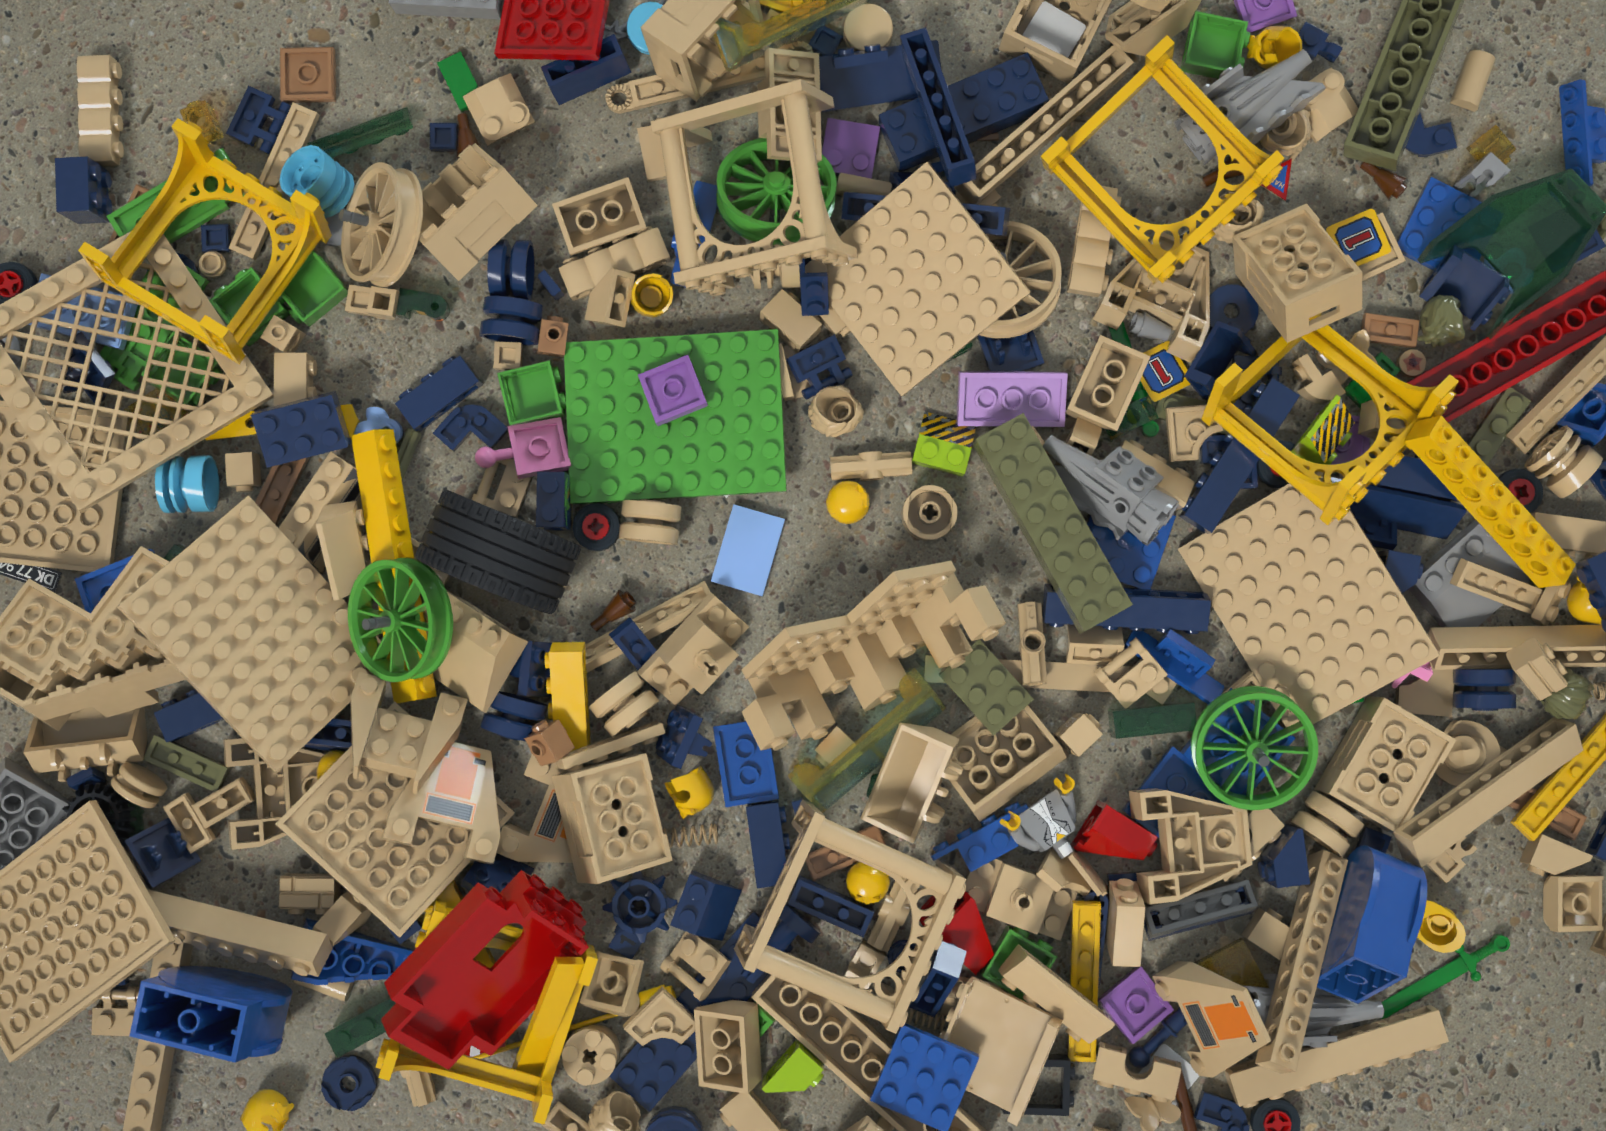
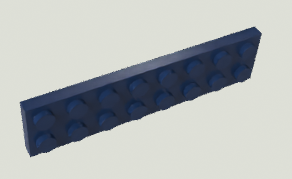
[609,911,794,1112]

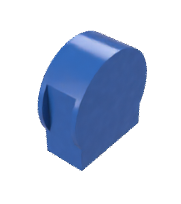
[1317,845,1427,1004]
[129,966,293,1063]

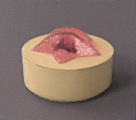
[1396,349,1426,377]

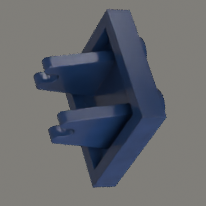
[977,313,1045,371]
[56,332,115,404]
[509,640,552,697]
[655,704,712,769]
[122,817,201,890]
[461,853,534,892]

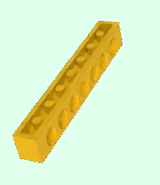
[1404,415,1576,588]

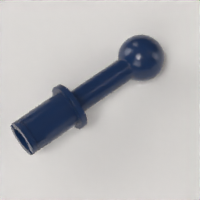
[1129,1007,1187,1068]

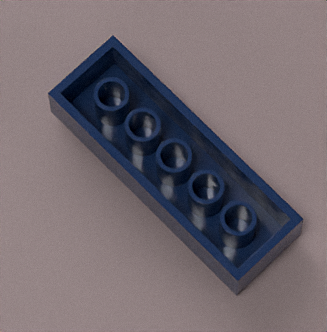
[879,53,1049,172]

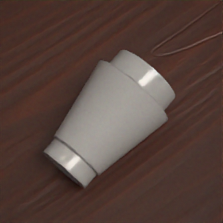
[1129,311,1171,341]

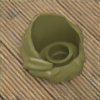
[1417,295,1465,348]
[1541,667,1594,720]

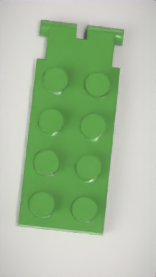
[106,148,245,260]
[100,264,209,392]

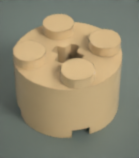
[901,485,957,541]
[562,1024,620,1086]

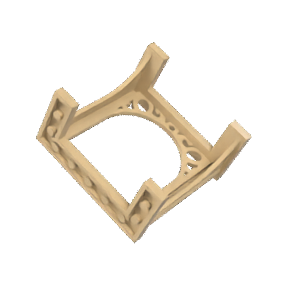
[650,79,858,296]
[734,799,966,1034]

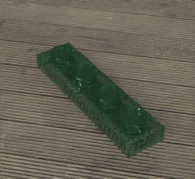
[307,107,413,159]

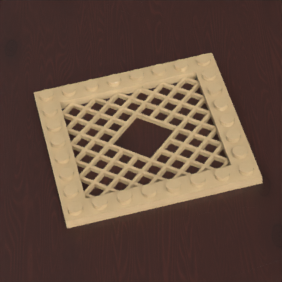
[0,231,274,513]

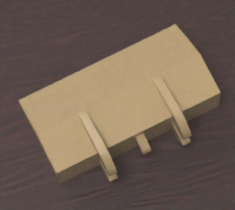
[23,707,148,782]
[861,722,963,843]

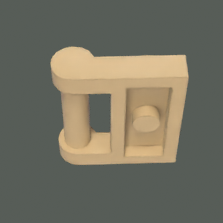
[472,459,532,518]
[1094,638,1168,709]
[660,932,731,1002]

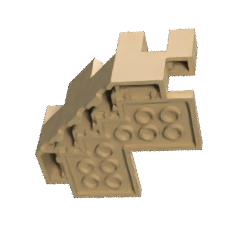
[0,546,186,731]
[742,561,1006,751]

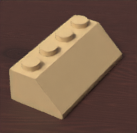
[998,944,1115,1044]

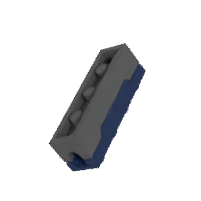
[1144,880,1258,941]

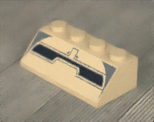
[279,452,363,573]

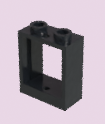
[1001,1054,1075,1116]

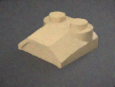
[1304,67,1358,143]
[463,73,535,146]
[1543,874,1604,932]
[579,951,644,1017]

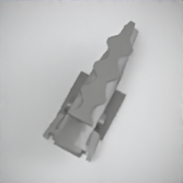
[1174,49,1326,165]
[1043,435,1179,546]
[1243,973,1384,1048]

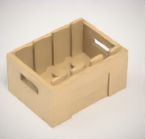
[640,0,765,102]
[999,0,1112,84]
[419,143,538,281]
[1232,203,1362,343]
[1314,696,1456,833]
[552,753,673,884]

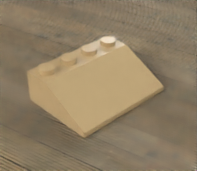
[423,590,528,713]
[948,705,1067,822]

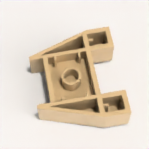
[351,672,468,794]

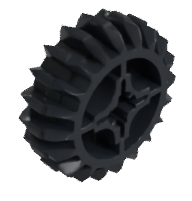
[60,782,137,845]

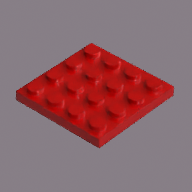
[494,0,610,60]

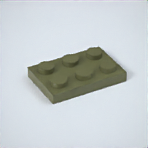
[939,639,1034,736]

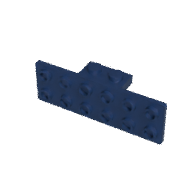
[819,40,941,112]
[1331,477,1467,550]

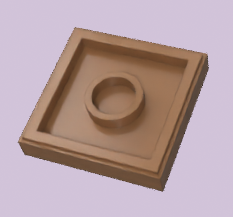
[280,47,336,103]

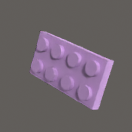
[956,371,1068,427]

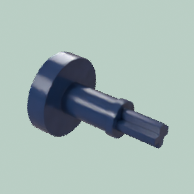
[741,902,821,984]

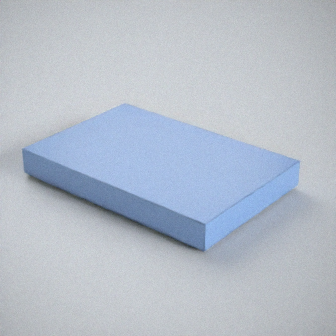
[711,504,785,597]

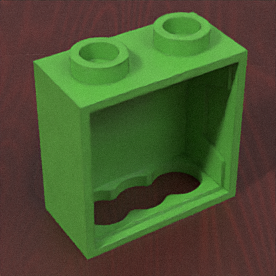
[1180,11,1250,79]
[278,250,348,326]
[209,267,290,346]
[141,331,223,406]
[497,360,566,426]
[980,925,1057,1003]

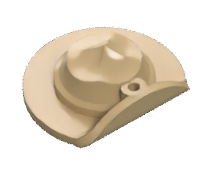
[1435,720,1501,787]

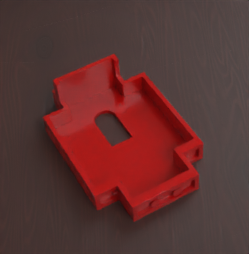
[381,870,589,1070]

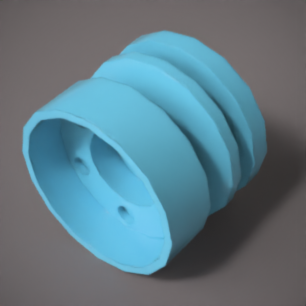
[279,145,355,218]
[155,455,220,513]

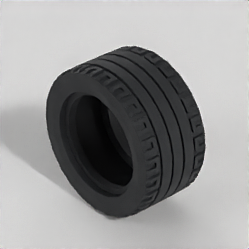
[416,489,581,614]

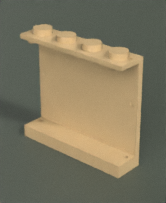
[939,976,1063,1126]

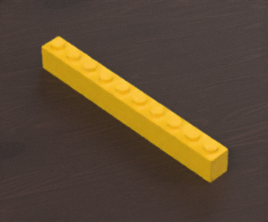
[351,429,437,703]

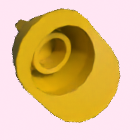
[1417,900,1466,953]

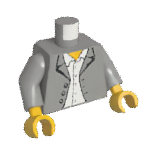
[999,774,1076,859]

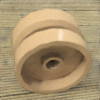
[619,500,682,545]
[589,671,659,737]
[1291,791,1364,857]

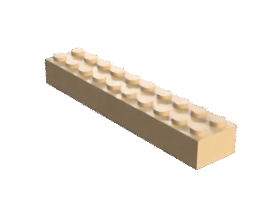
[751,952,987,1131]

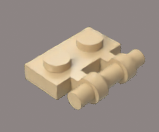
[91,986,140,1036]

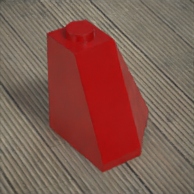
[1070,800,1158,860]
[919,890,994,975]

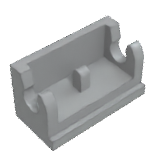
[1452,152,1511,198]

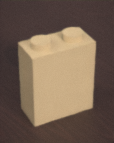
[1105,878,1145,967]

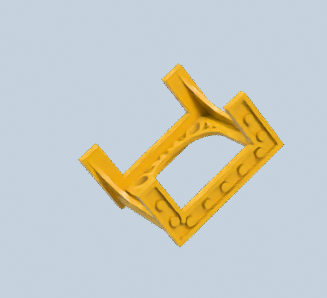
[1041,35,1285,284]
[78,118,332,365]
[1201,313,1459,525]
[375,899,598,1124]

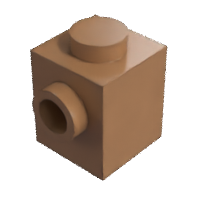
[537,316,569,358]
[524,719,575,766]

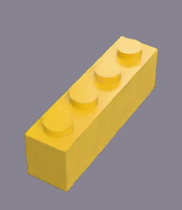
[545,642,591,752]

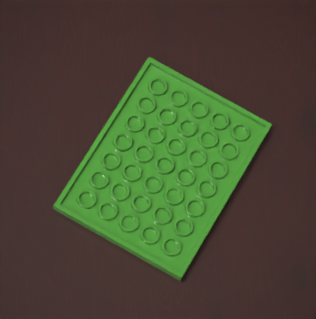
[564,329,787,504]

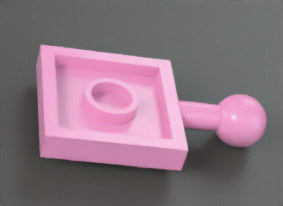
[475,417,571,479]

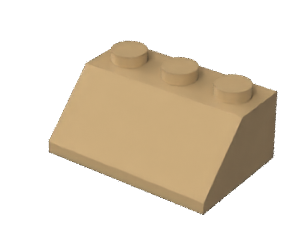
[552,177,647,256]
[1065,335,1151,431]
[1119,440,1195,510]
[316,501,371,600]
[694,1000,762,1094]

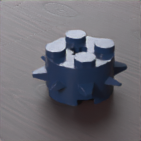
[602,871,678,943]

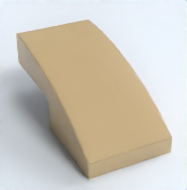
[843,940,886,989]

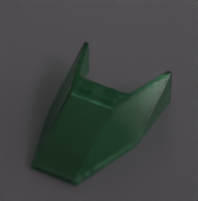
[1417,168,1606,340]

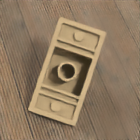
[757,48,822,163]
[637,592,749,706]
[965,858,1078,941]

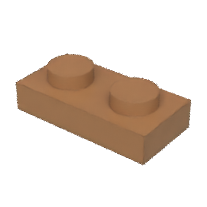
[1361,313,1420,348]

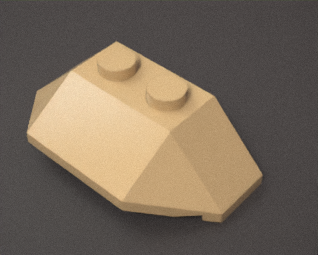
[1105,0,1201,56]

